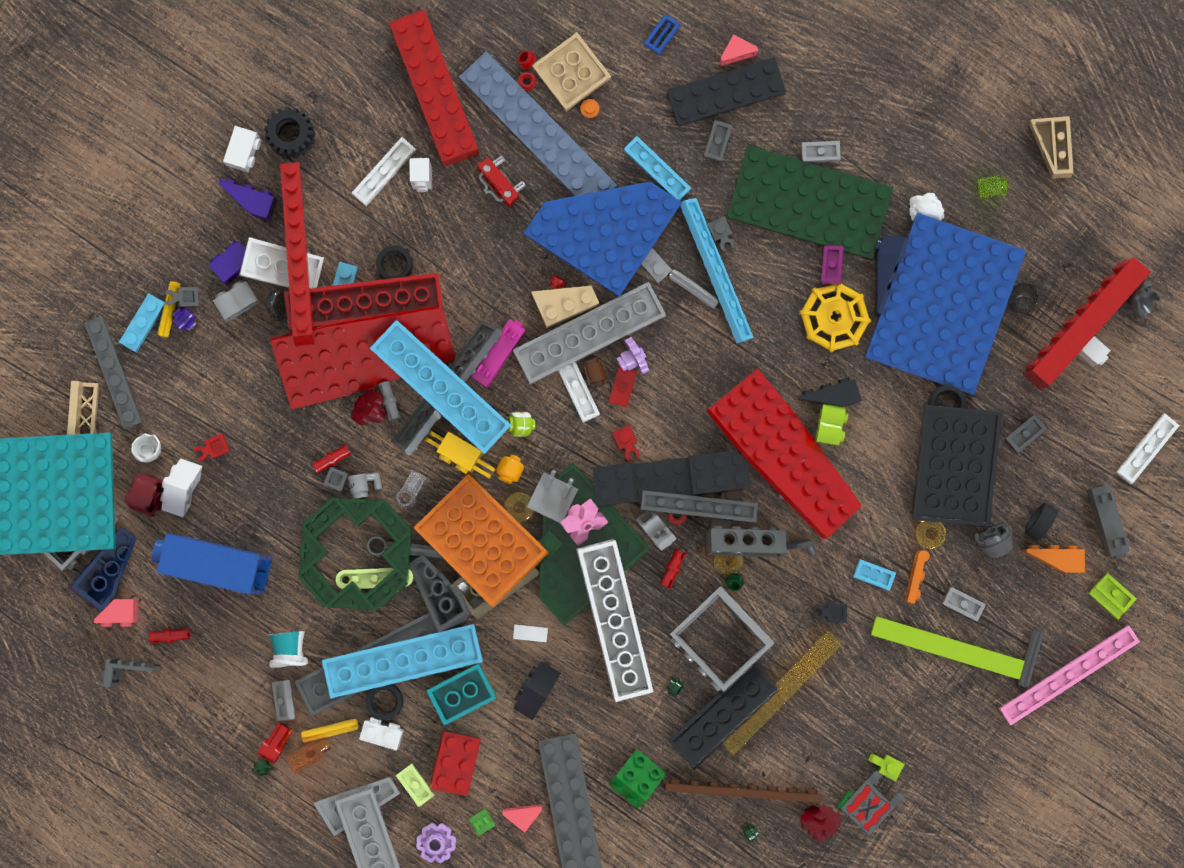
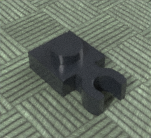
[813,603,847,623]

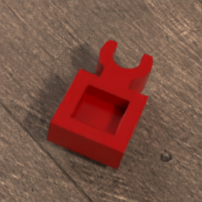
[612,425,639,461]
[193,433,231,461]

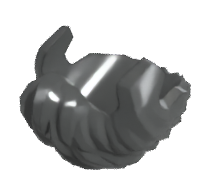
[1129,280,1160,316]

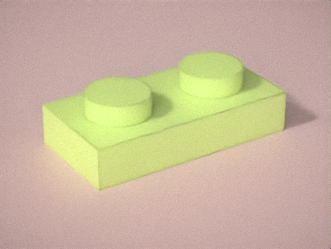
[396,763,435,807]

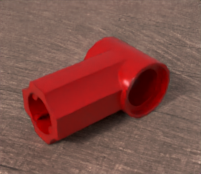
[257,722,293,764]

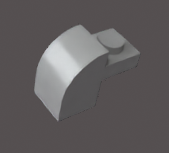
[635,511,676,551]

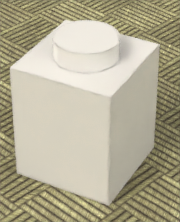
[1079,336,1111,367]

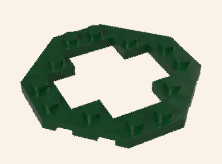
[298,498,412,610]

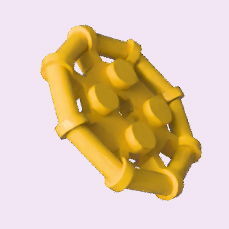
[799,284,871,352]

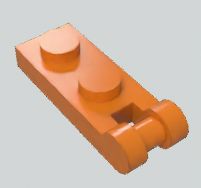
[904,550,930,604]

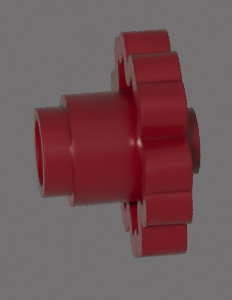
[351,388,386,426]
[800,805,841,841]

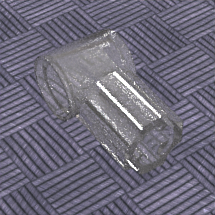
[396,470,427,508]

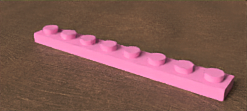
[998,625,1140,725]

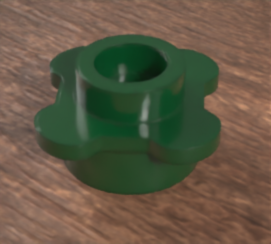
[252,761,273,776]

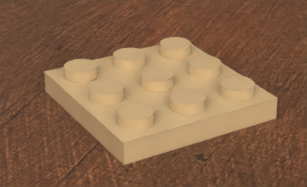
[532,32,611,112]

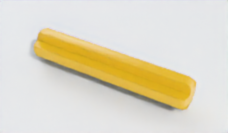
[158,281,181,337]
[301,719,359,743]

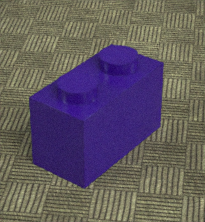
[209,241,246,285]

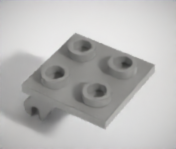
[527,470,578,523]

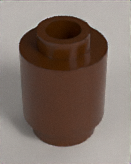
[584,358,607,388]

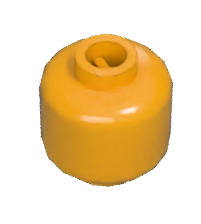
[496,454,524,484]

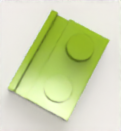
[1087,573,1137,620]

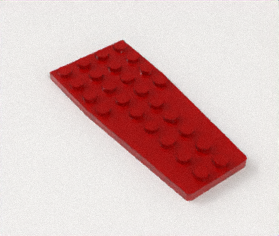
[270,306,456,410]
[706,368,861,539]

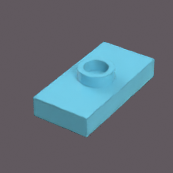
[853,559,896,591]

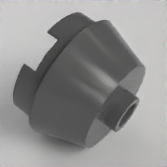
[975,522,1014,558]

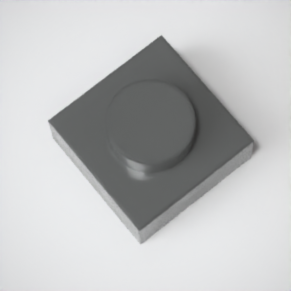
[323,467,349,492]

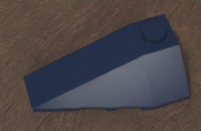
[874,235,909,317]
[67,526,137,611]

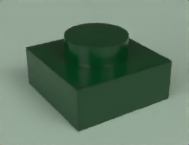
[539,530,563,557]

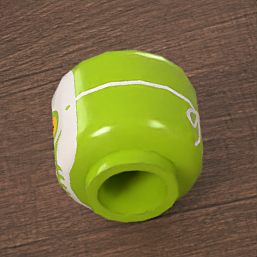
[506,412,535,437]

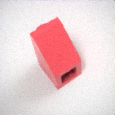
[94,599,138,627]

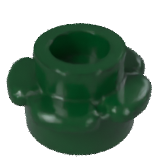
[726,573,745,591]
[667,678,684,697]
[742,825,759,843]

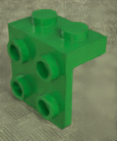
[608,750,665,809]

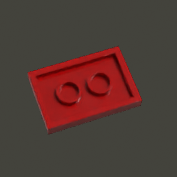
[429,730,481,796]

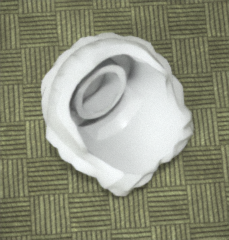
[909,193,944,221]

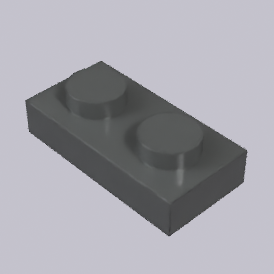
[704,120,733,163]
[1004,414,1047,454]

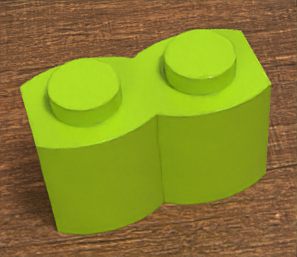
[815,404,848,446]

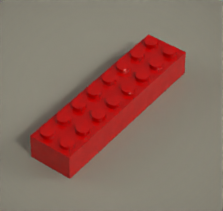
[389,9,479,167]
[1023,257,1151,390]
[284,273,443,333]

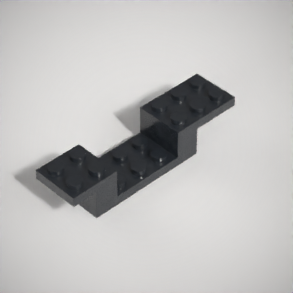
[592,450,751,506]

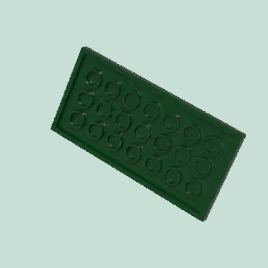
[727,145,893,260]

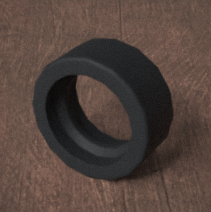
[376,245,413,279]
[928,385,966,408]
[1025,502,1058,541]
[366,684,404,720]

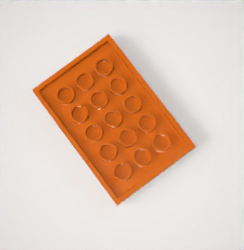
[414,474,548,608]

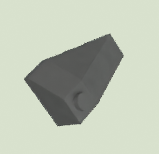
[409,555,470,632]

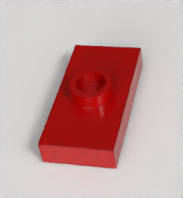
[609,366,637,408]

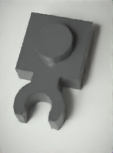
[707,216,735,253]
[164,287,199,307]

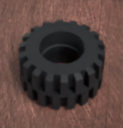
[264,107,315,159]

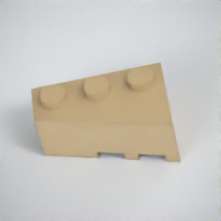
[1029,116,1073,179]
[531,286,599,329]

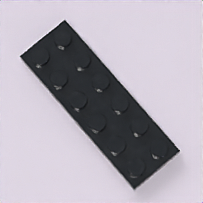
[667,57,786,127]
[668,663,779,770]

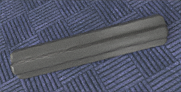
[1018,631,1043,688]

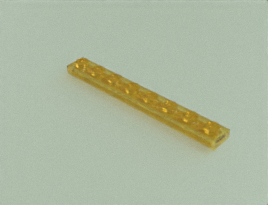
[723,630,842,755]

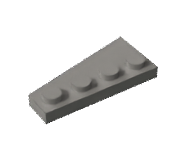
[313,776,401,836]

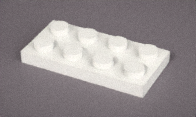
[240,237,324,288]

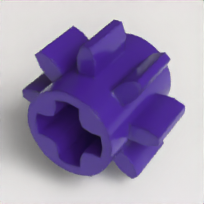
[172,308,196,331]

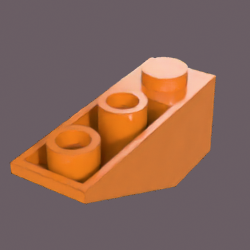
[1022,545,1085,573]

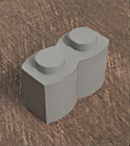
[213,281,260,322]

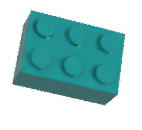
[427,663,497,726]

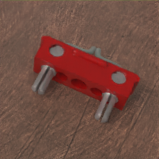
[477,156,526,208]

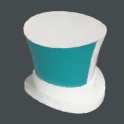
[269,631,308,668]

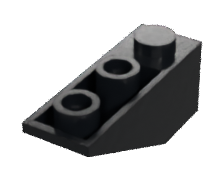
[798,377,862,407]

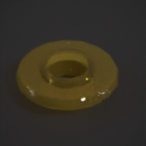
[504,492,534,522]
[916,521,946,549]
[714,556,743,576]

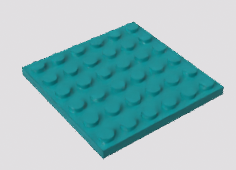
[0,433,116,555]

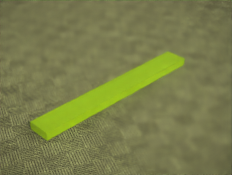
[870,616,1025,680]

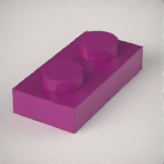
[821,246,844,285]

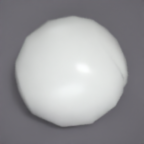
[131,433,161,463]

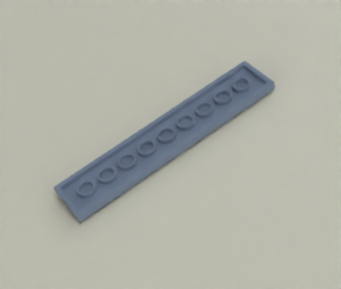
[459,52,617,196]

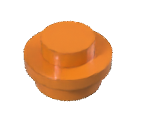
[581,99,599,118]

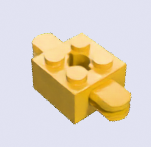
[423,430,495,479]

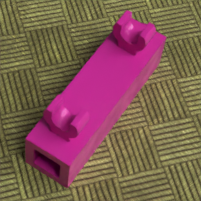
[471,319,526,389]

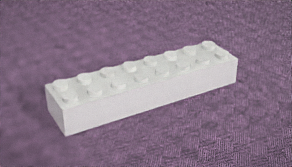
[576,539,653,702]

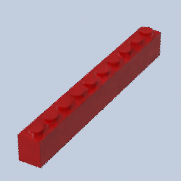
[280,162,315,346]

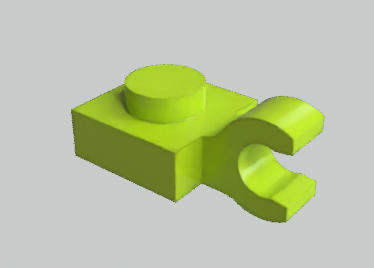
[868,753,905,782]

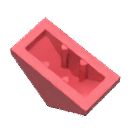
[720,34,758,66]
[503,804,542,832]

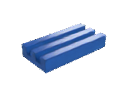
[644,14,681,56]

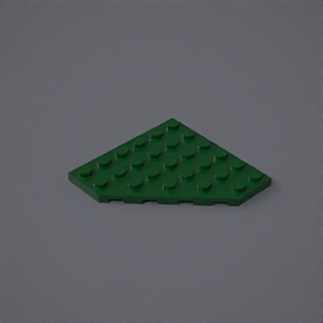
[539,463,650,626]

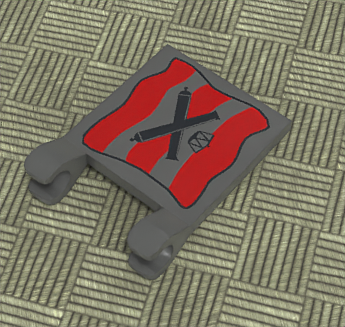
[840,771,904,836]

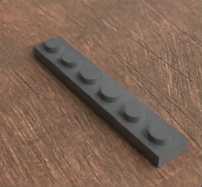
[84,316,143,430]
[640,490,758,523]

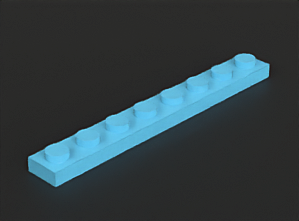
[680,198,754,343]

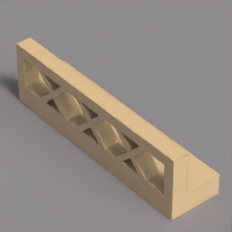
[67,381,99,435]

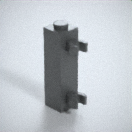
[1086,484,1130,559]

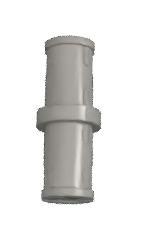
[378,381,401,421]

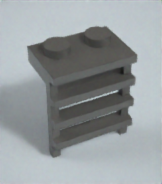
[101,657,162,687]

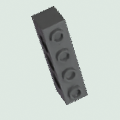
[706,526,787,557]

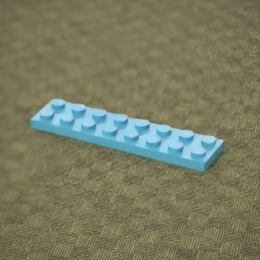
[370,320,511,454]
[322,624,483,699]

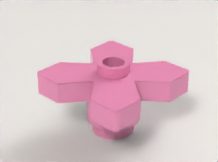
[560,499,608,546]

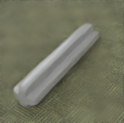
[669,269,719,308]

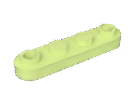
[336,568,414,589]

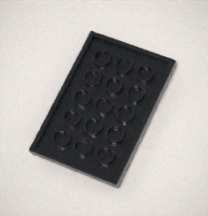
[912,404,1002,527]

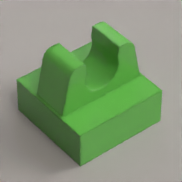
[468,808,496,836]

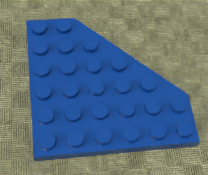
[524,182,682,297]

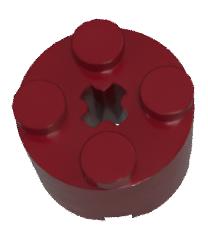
[124,473,164,517]

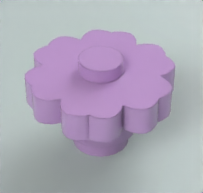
[616,337,650,375]
[416,823,456,863]

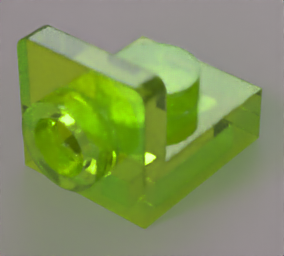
[977,175,1009,199]

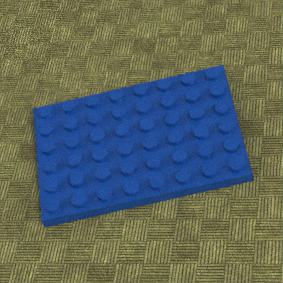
[865,213,1026,395]

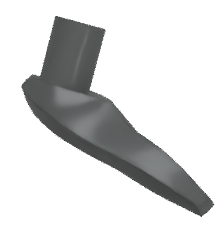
[786,539,817,555]

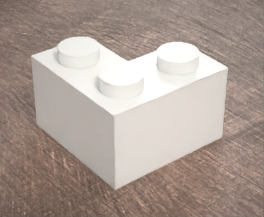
[160,458,202,517]

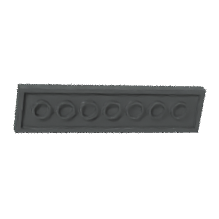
[391,320,503,456]
[295,612,438,716]
[538,733,602,868]

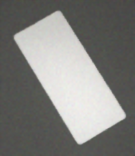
[513,625,548,642]

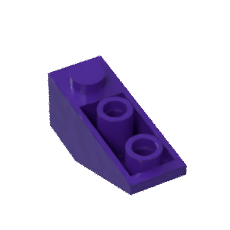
[218,178,277,222]

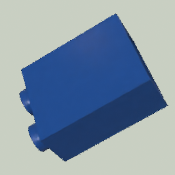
[151,533,273,594]

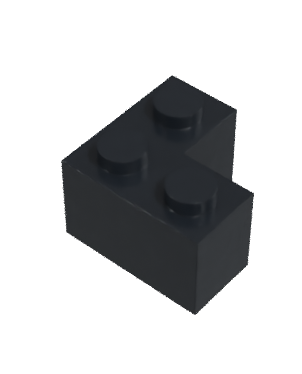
[513,661,561,720]

